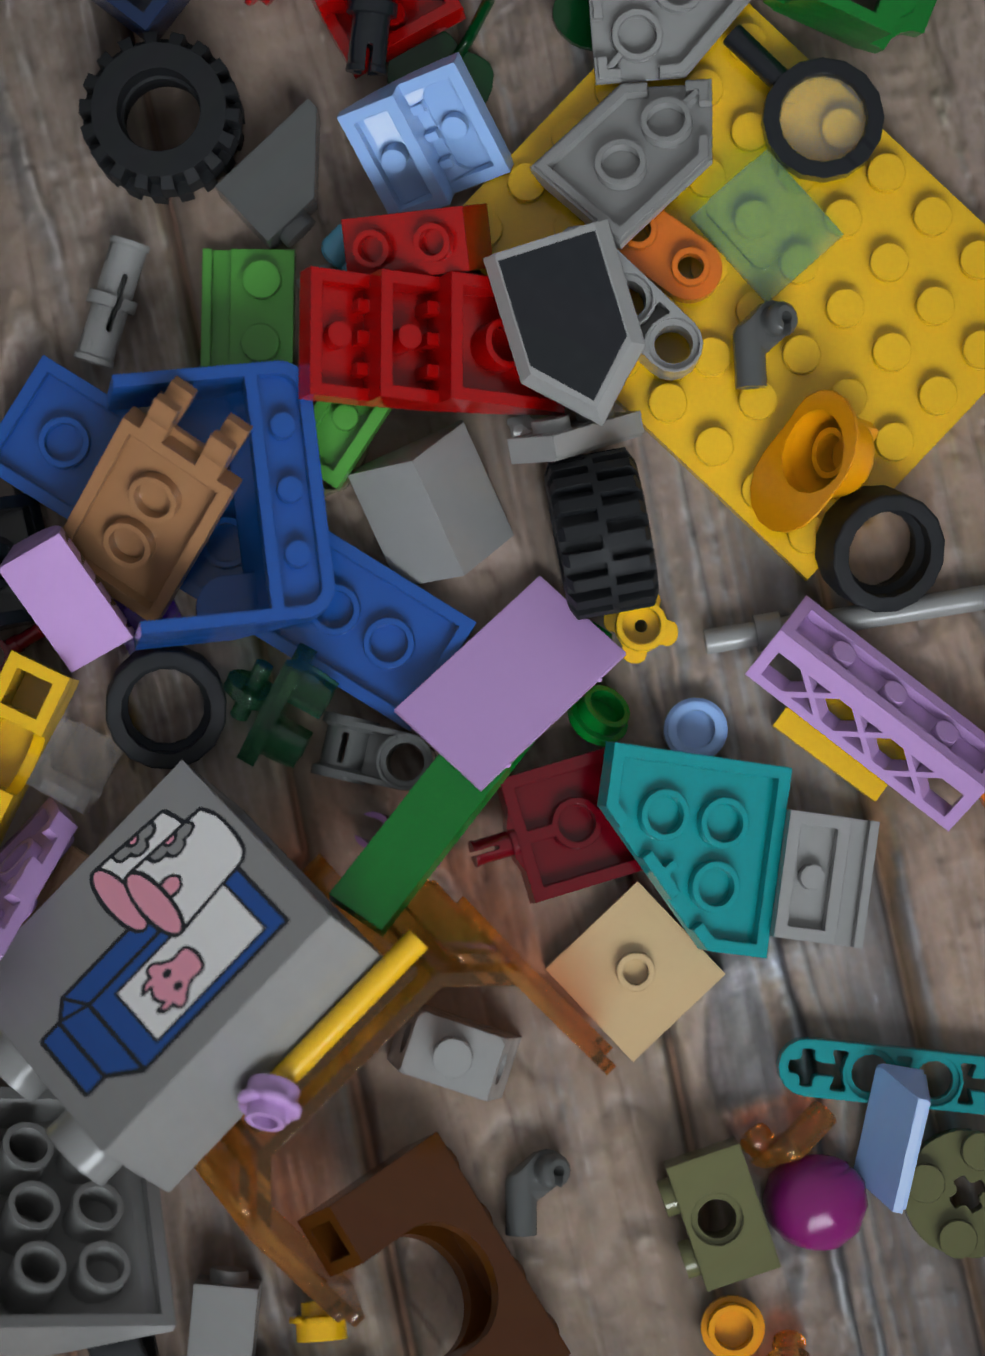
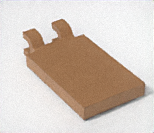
[63,376,253,621]

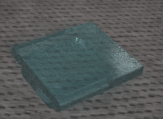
[690,149,844,302]

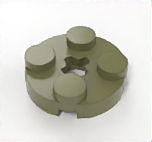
[904,1128,985,1259]

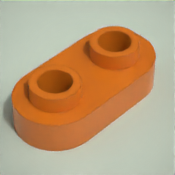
[617,210,722,304]

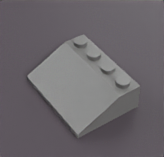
[0,1087,176,1356]

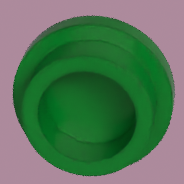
[567,685,630,747]

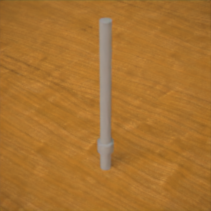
[703,584,985,654]

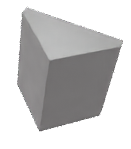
[348,420,514,585]

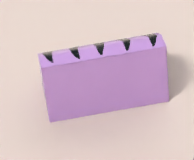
[0,525,135,673]

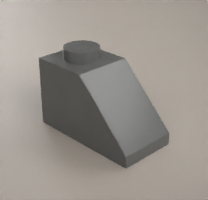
[215,99,320,249]

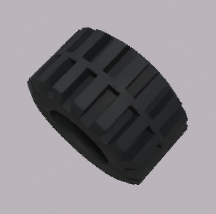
[79,31,245,204]
[544,447,659,620]

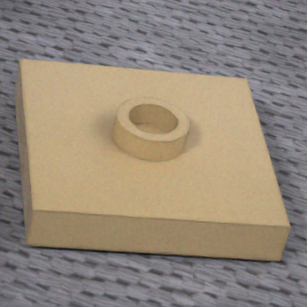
[545,881,725,1062]

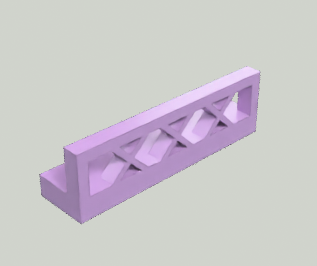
[745,595,985,832]

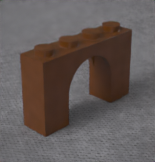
[297,1132,571,1356]

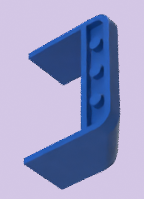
[106,360,335,650]

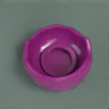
[762,1153,868,1251]

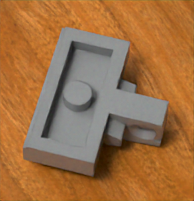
[507,408,644,464]

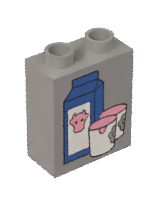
[0,760,383,1193]

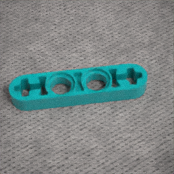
[776,1037,985,1115]

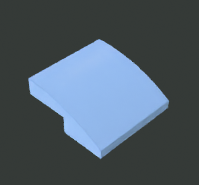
[337,52,514,214]

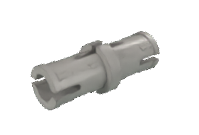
[73,235,150,369]

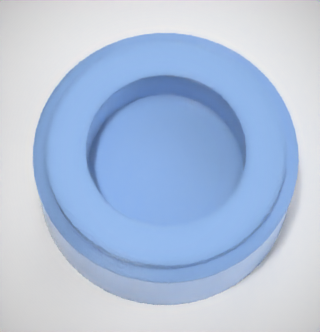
[663,698,728,756]

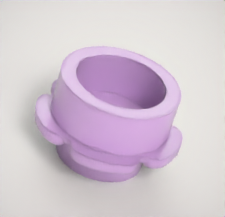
[237,1074,302,1132]

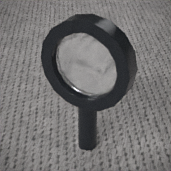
[723,24,885,183]

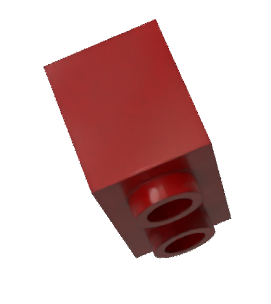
[341,203,492,275]

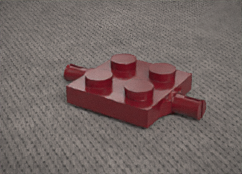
[468,748,642,904]

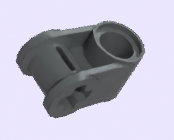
[310,711,437,791]

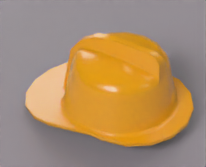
[750,390,878,533]

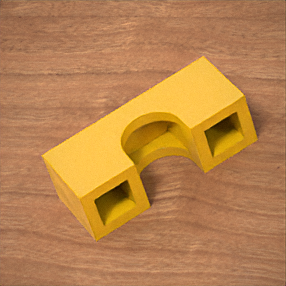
[0,650,79,845]

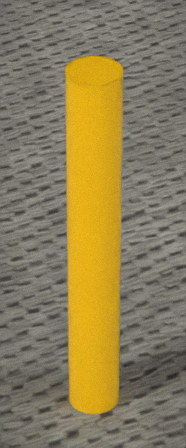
[270,929,428,1084]

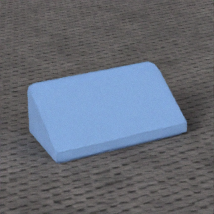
[854,1063,931,1214]

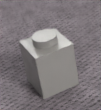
[187,1266,263,1356]

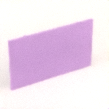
[394,576,626,792]

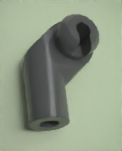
[733,300,798,390]
[505,1149,571,1237]

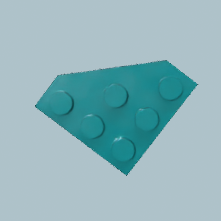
[597,741,792,958]

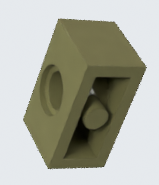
[656,1137,781,1292]

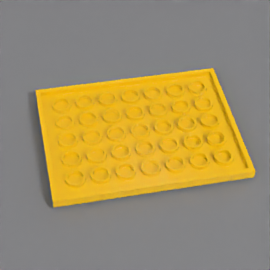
[464,4,985,581]

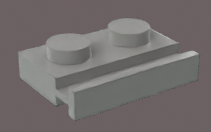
[770,809,880,949]

